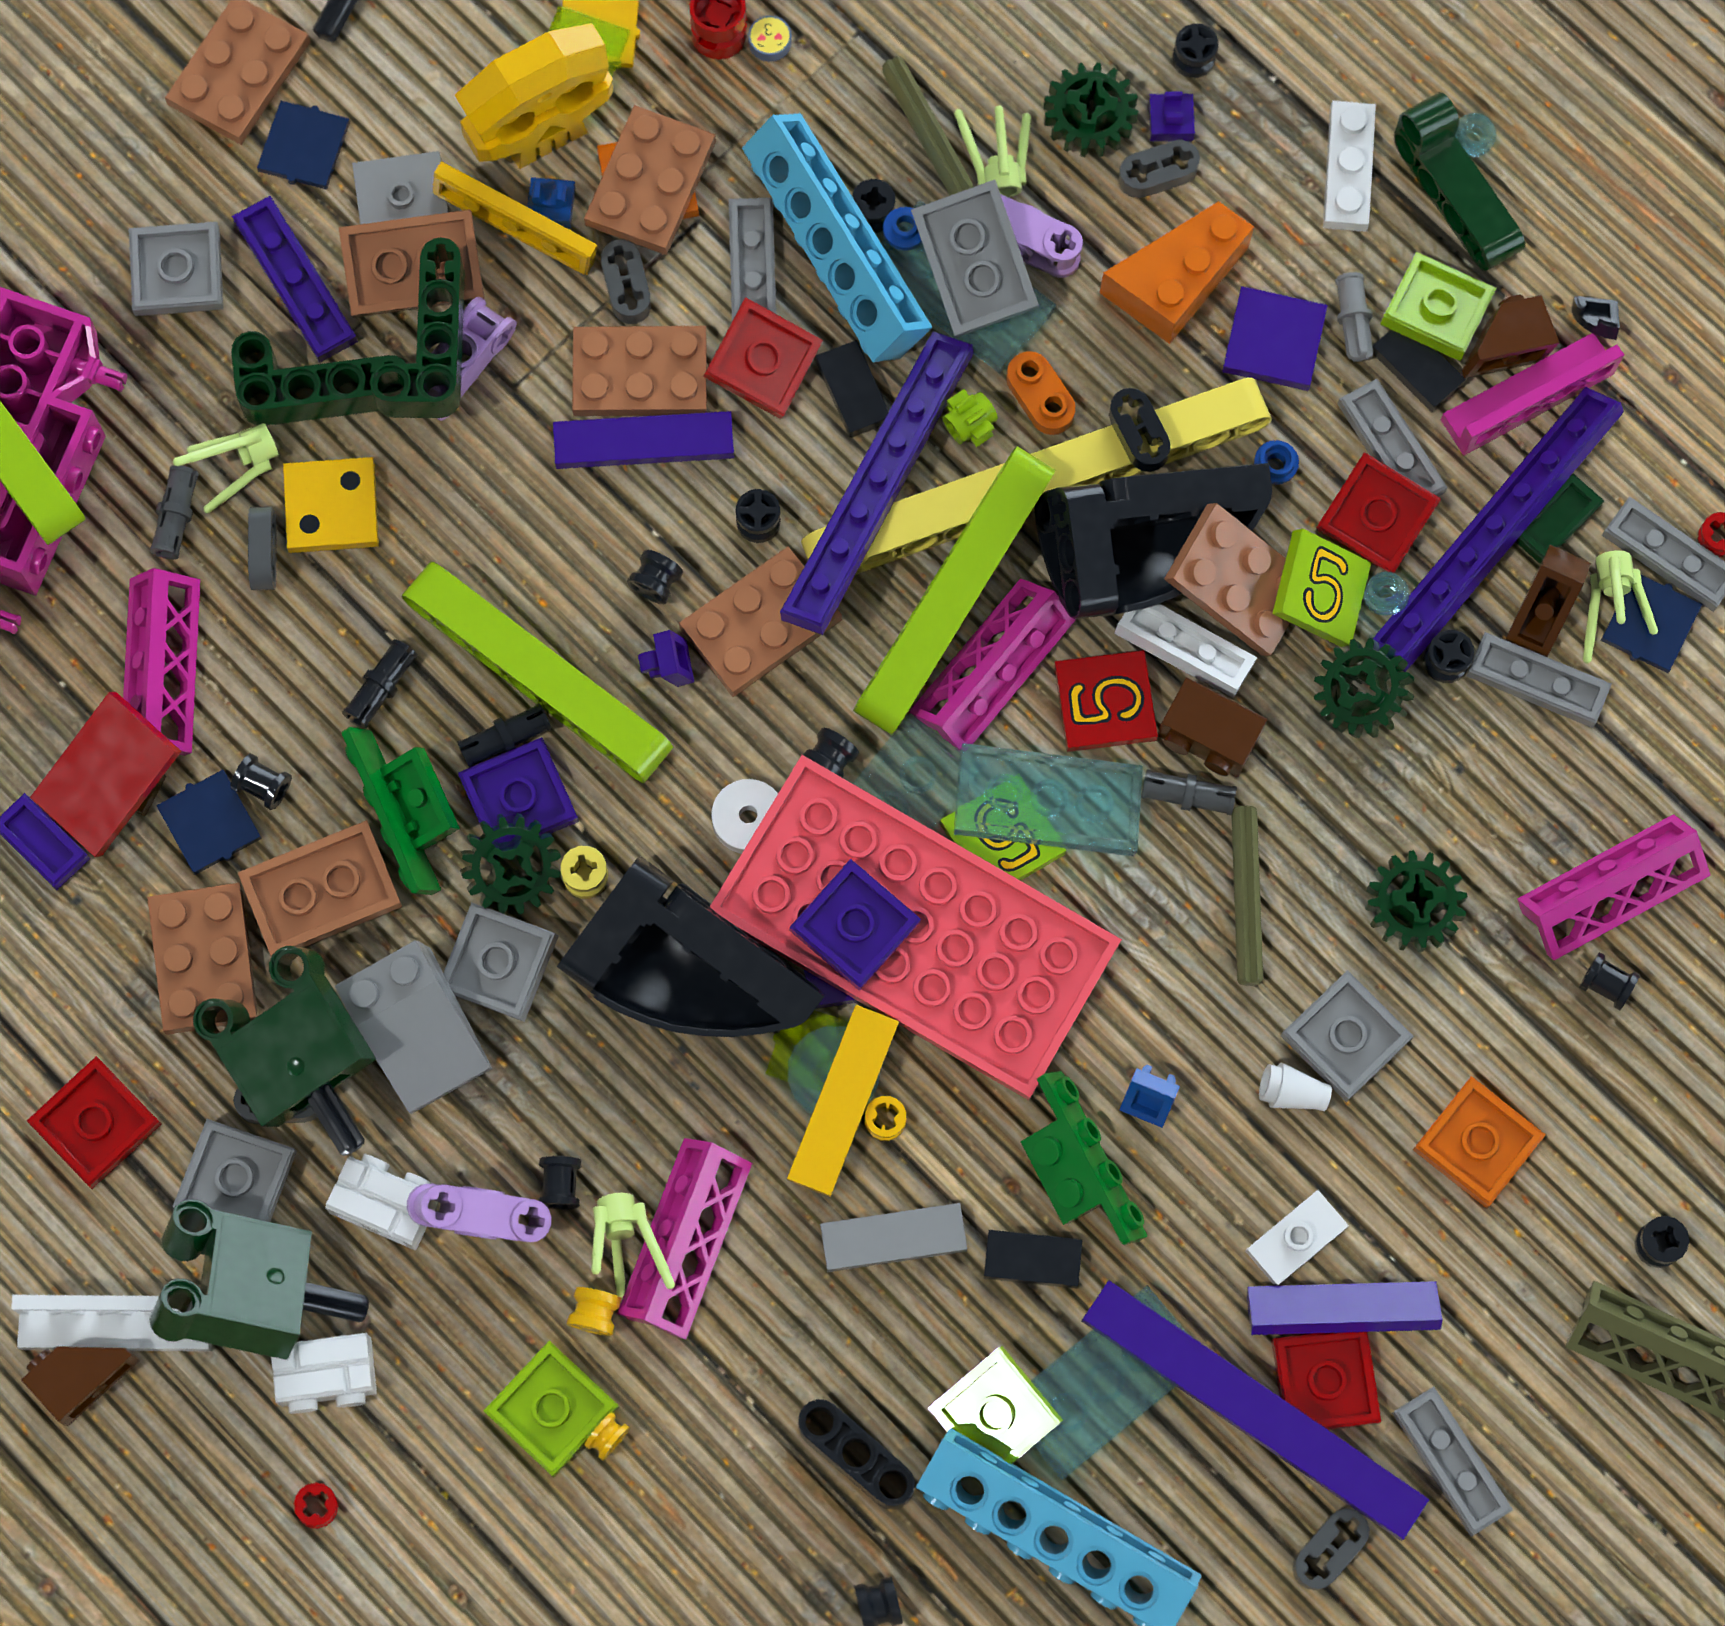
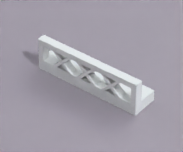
[11,1295,211,1351]

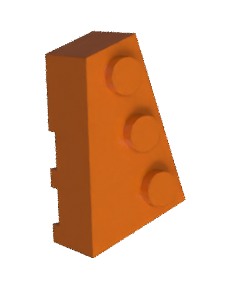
[1100,201,1254,344]

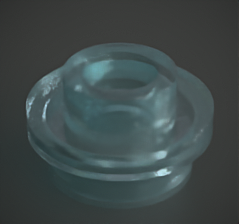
[1455,113,1496,157]
[1364,572,1410,616]

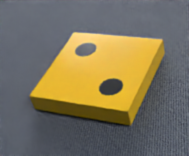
[283,457,379,553]

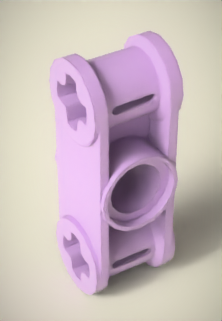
[1001,194,1083,278]
[427,296,517,421]
[407,1184,551,1242]

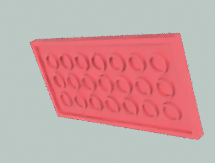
[710,755,1122,1100]

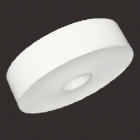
[712,779,778,854]

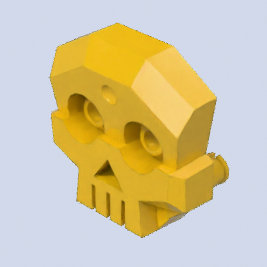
[455,23,613,169]

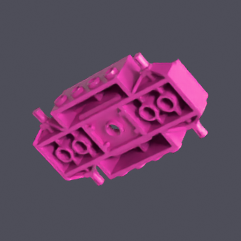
[0,287,127,634]

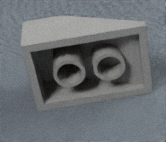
[335,940,493,1114]

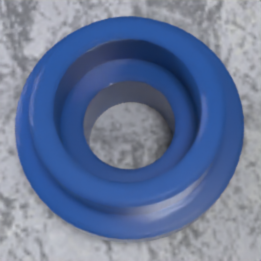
[883,207,922,251]
[1254,440,1299,485]

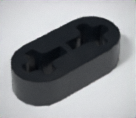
[1109,388,1171,472]

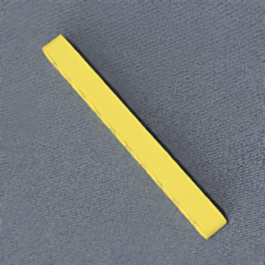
[801,377,1272,575]

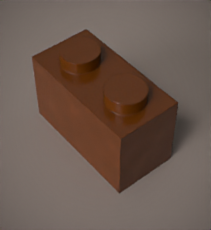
[1158,677,1268,778]

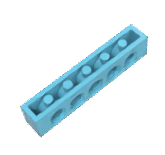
[742,113,932,362]
[916,1427,1202,1626]

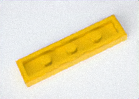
[432,161,597,275]
[787,1005,899,1197]

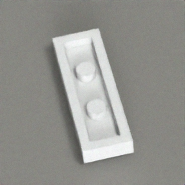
[1323,101,1376,232]
[1114,604,1257,699]

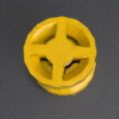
[567,1287,622,1336]

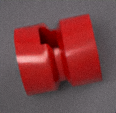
[689,0,747,60]

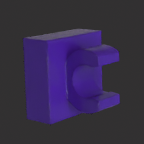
[1148,91,1195,142]
[638,630,694,687]

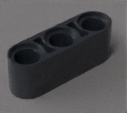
[798,1399,915,1510]

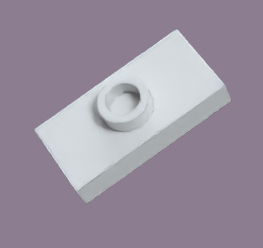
[1245,1190,1349,1286]

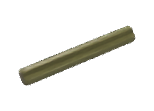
[882,56,974,195]
[1231,806,1263,986]

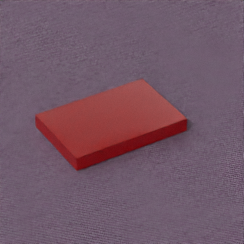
[30,692,182,857]

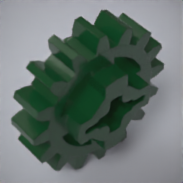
[1043,62,1138,157]
[1314,638,1414,739]
[460,813,561,914]
[1365,850,1468,953]

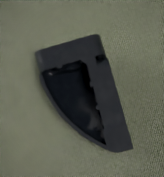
[1034,463,1272,619]
[557,856,825,1037]

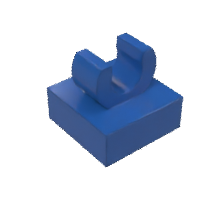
[527,177,576,229]
[1119,1065,1180,1128]

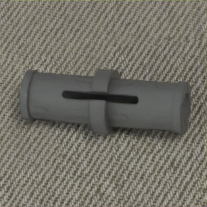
[150,465,199,559]
[1141,769,1237,816]

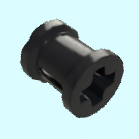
[231,753,292,810]
[1579,952,1640,1011]
[538,1156,582,1210]

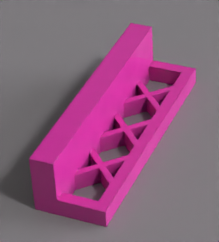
[1440,333,1624,456]
[123,568,201,756]
[908,578,1076,755]
[1517,814,1711,960]
[617,1138,752,1340]

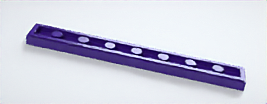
[780,331,974,635]
[1373,387,1624,672]
[1081,1280,1430,1541]

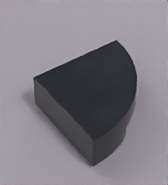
[1571,296,1620,340]

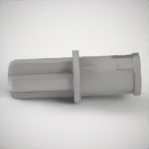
[1335,272,1373,362]

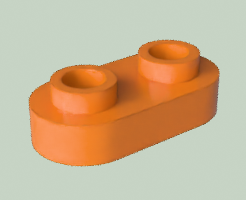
[1006,351,1075,435]

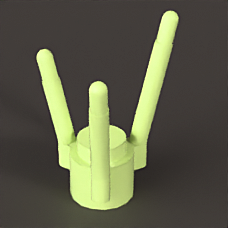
[954,105,1031,197]
[173,423,279,514]
[1583,550,1658,663]
[591,1193,675,1301]

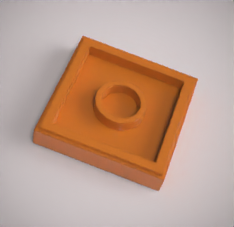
[1413,1076,1546,1209]

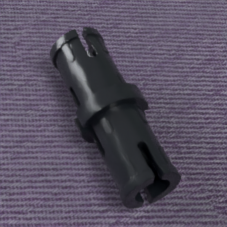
[342,639,418,729]
[457,703,552,768]

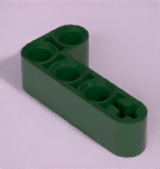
[1394,92,1525,271]
[370,237,465,418]
[231,331,406,426]

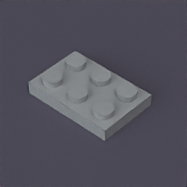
[911,179,1040,338]

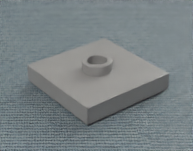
[352,151,448,224]
[129,222,223,316]
[443,902,559,1022]
[1280,970,1414,1102]
[172,1119,297,1222]

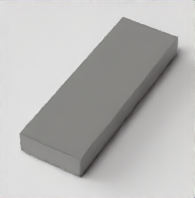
[729,198,776,320]
[1337,378,1448,497]
[1602,496,1725,612]
[1466,632,1612,728]
[820,1203,967,1272]
[1392,1387,1513,1536]

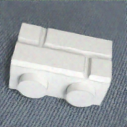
[325,1154,438,1250]
[271,1333,377,1414]

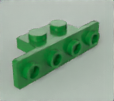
[342,727,460,895]
[1020,1071,1147,1245]

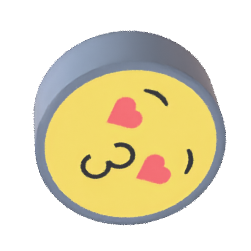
[748,15,792,62]

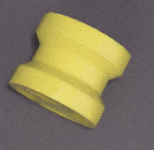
[561,846,608,899]

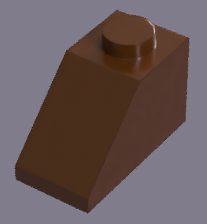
[1462,295,1560,378]
[1505,545,1591,657]
[21,1346,140,1427]

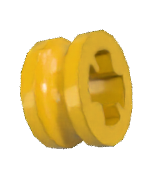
[865,1096,906,1141]
[584,1412,630,1461]

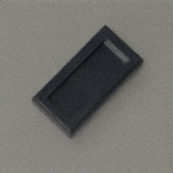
[1372,330,1466,412]
[816,340,889,438]
[983,1230,1083,1289]

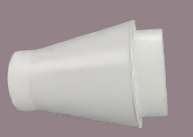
[1259,1062,1332,1111]

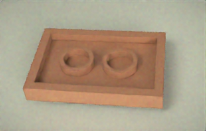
[165,0,311,145]
[584,105,716,255]
[338,209,484,318]
[572,326,707,416]
[1164,503,1290,656]
[679,546,842,697]
[238,820,402,957]
[147,883,258,1035]

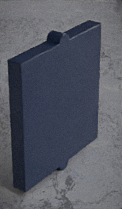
[257,100,350,190]
[1600,575,1702,673]
[156,769,262,875]

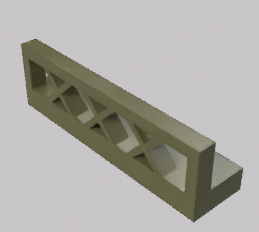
[1566,1280,1725,1420]

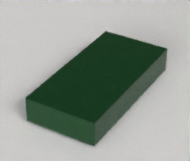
[1515,473,1604,564]

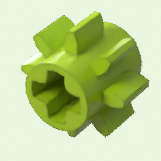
[942,389,998,447]

